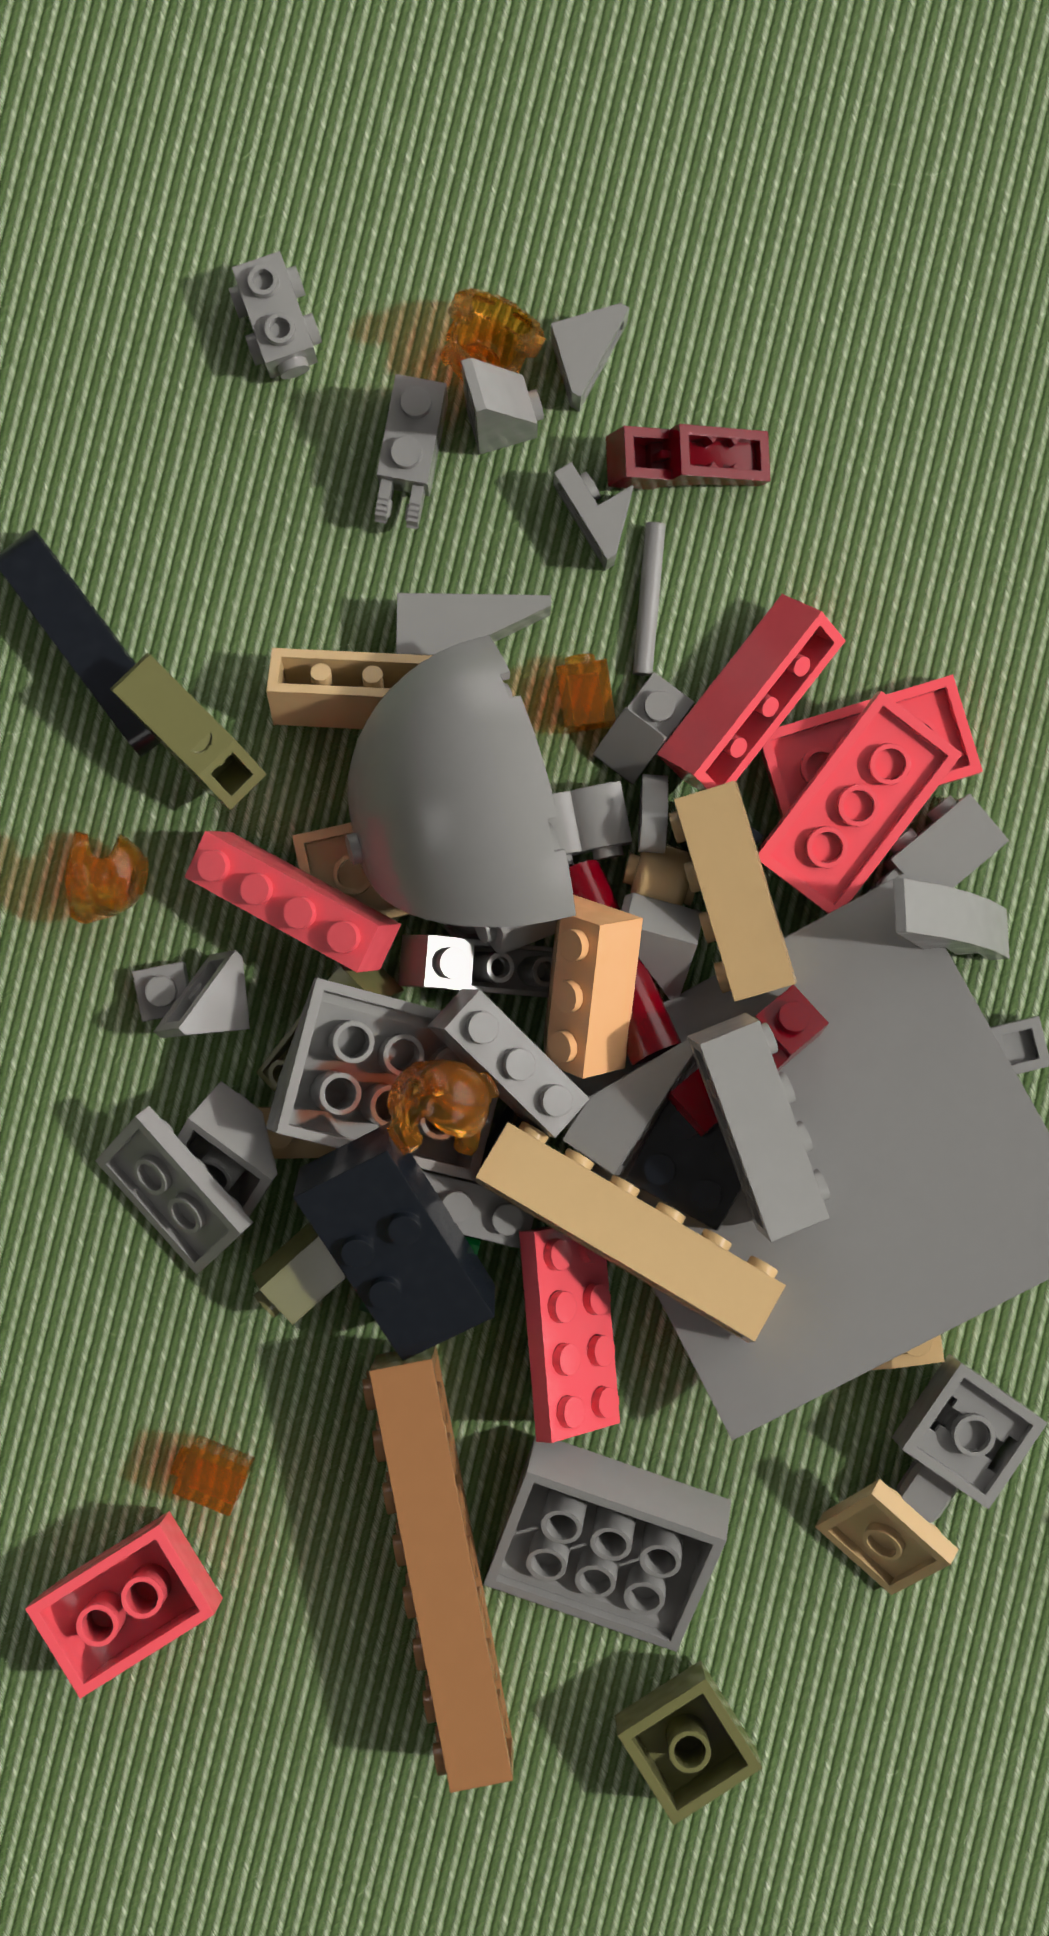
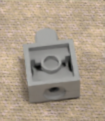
[891,1354,1047,1523]

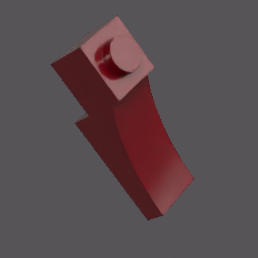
[606,424,771,490]
[667,985,829,1137]

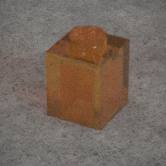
[555,653,616,734]
[170,1435,255,1517]

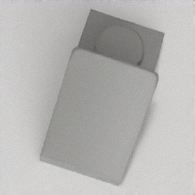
[553,462,634,571]
[593,672,695,785]

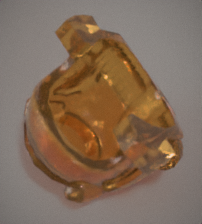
[440,288,546,381]
[64,831,149,924]
[386,1059,500,1156]

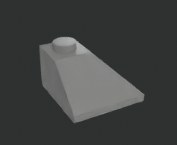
[178,1081,278,1217]

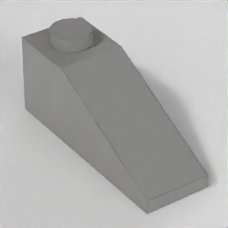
[461,358,544,454]
[396,593,551,655]
[562,1039,696,1175]

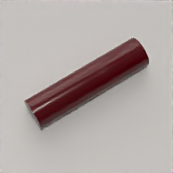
[569,860,682,1066]

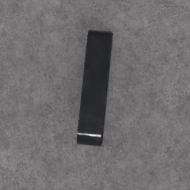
[0,528,160,757]

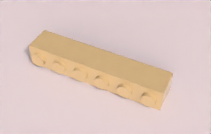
[475,1121,786,1343]

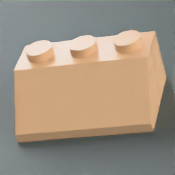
[544,895,643,1079]

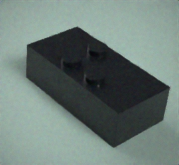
[293,1122,495,1361]

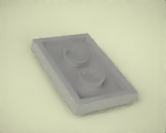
[95,1106,254,1275]

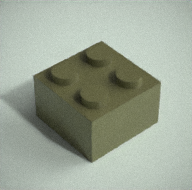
[615,1660,763,1825]

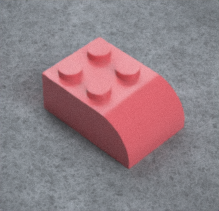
[25,1511,223,1699]

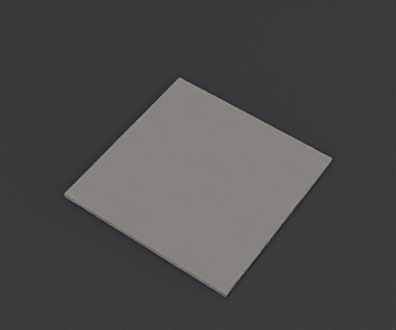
[563,873,1049,1441]

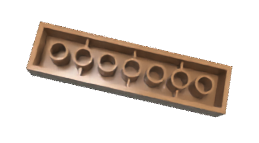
[362,1345,514,1793]

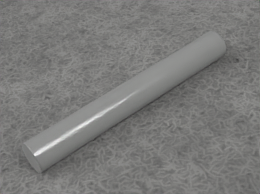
[632,522,666,676]

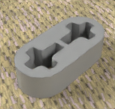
[638,774,668,853]

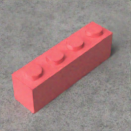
[657,594,846,791]
[185,831,401,973]

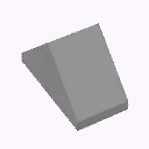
[551,303,629,412]
[621,892,702,1001]
[153,950,250,1038]

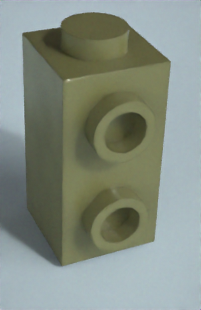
[252,1222,346,1325]

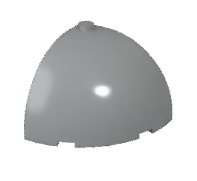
[345,635,576,927]

